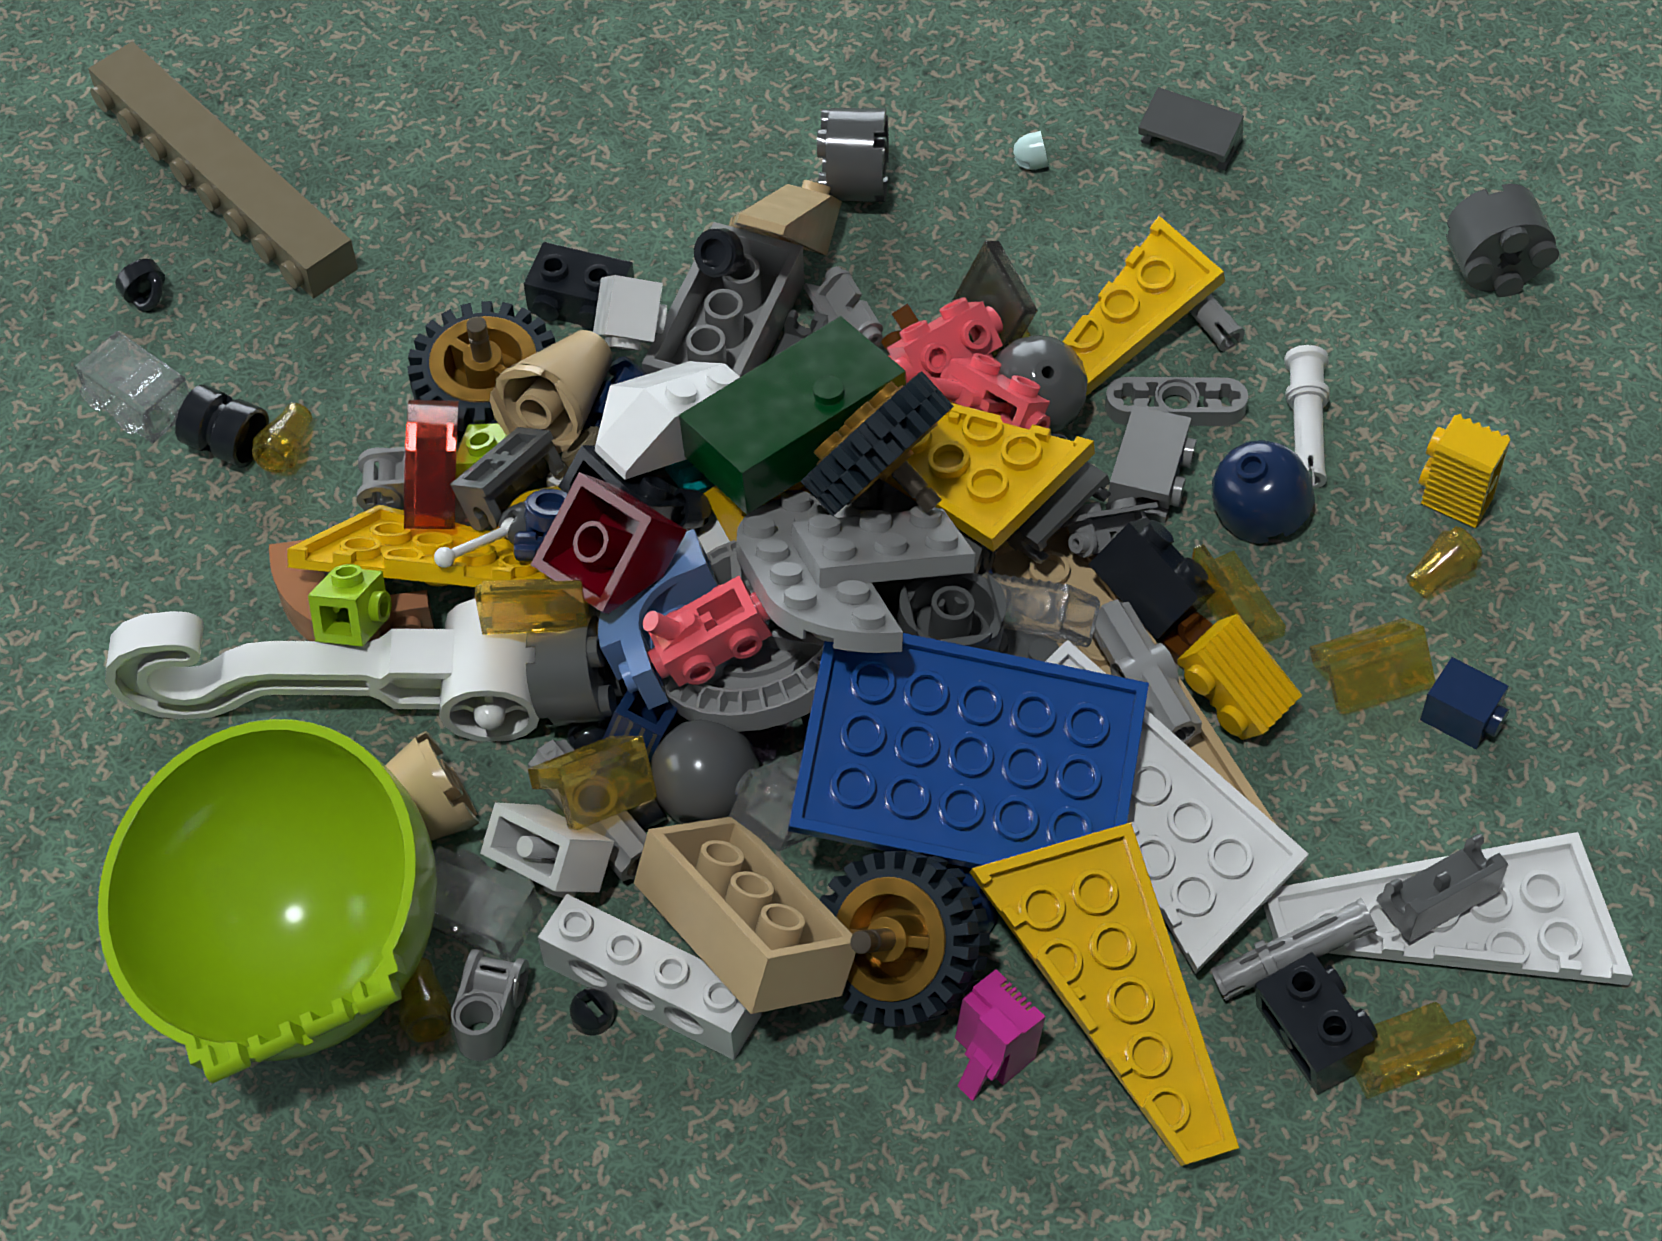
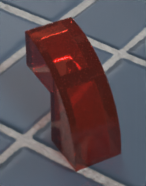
[404,400,459,529]

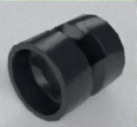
[175,384,269,468]

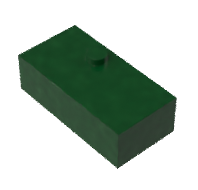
[679,316,906,514]

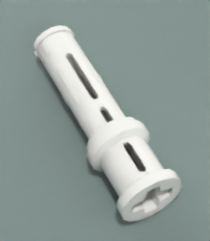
[1284,345,1330,488]

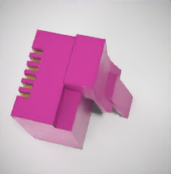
[955,969,1046,1101]

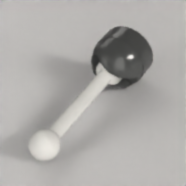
[434,501,526,568]

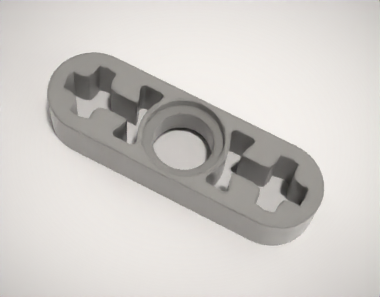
[1105,377,1248,426]

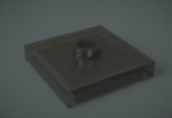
[951,241,1038,359]

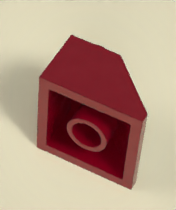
[531,472,687,614]

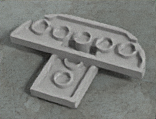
[736,490,975,653]

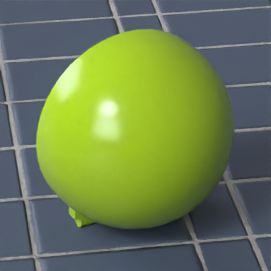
[98,719,437,1084]

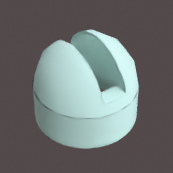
[1013,131,1049,170]

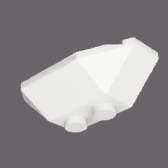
[595,361,740,479]

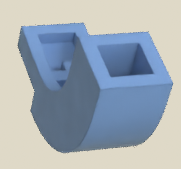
[598,529,718,709]

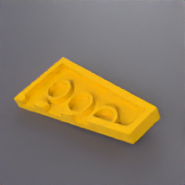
[1062,216,1225,396]

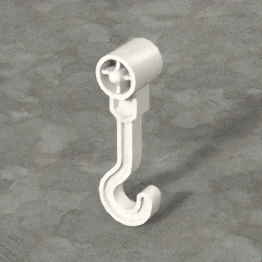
[105,597,543,742]

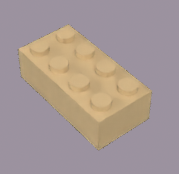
[634,816,856,1014]

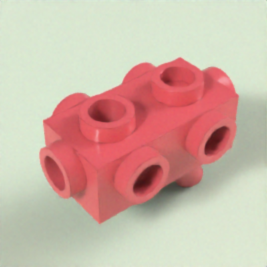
[887,297,1003,384]
[929,353,1050,430]
[643,576,772,687]

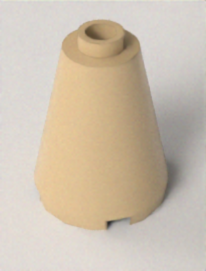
[490,330,612,453]
[385,731,480,841]

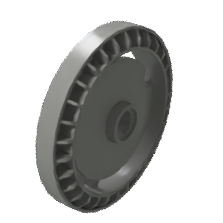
[661,540,824,732]

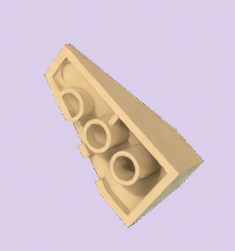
[729,180,842,255]

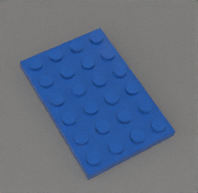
[787,633,1149,868]

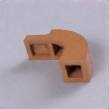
[269,539,434,642]

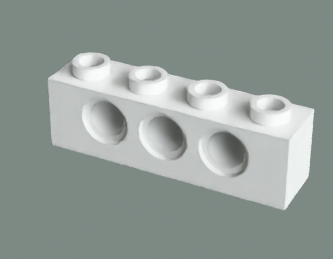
[538,894,762,1060]

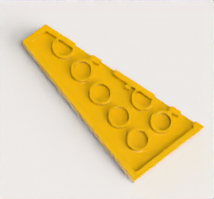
[884,403,1095,552]
[287,504,580,598]
[970,822,1239,1166]

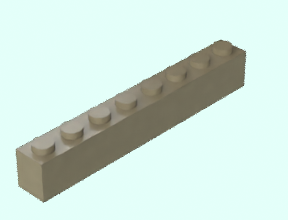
[88,41,358,299]

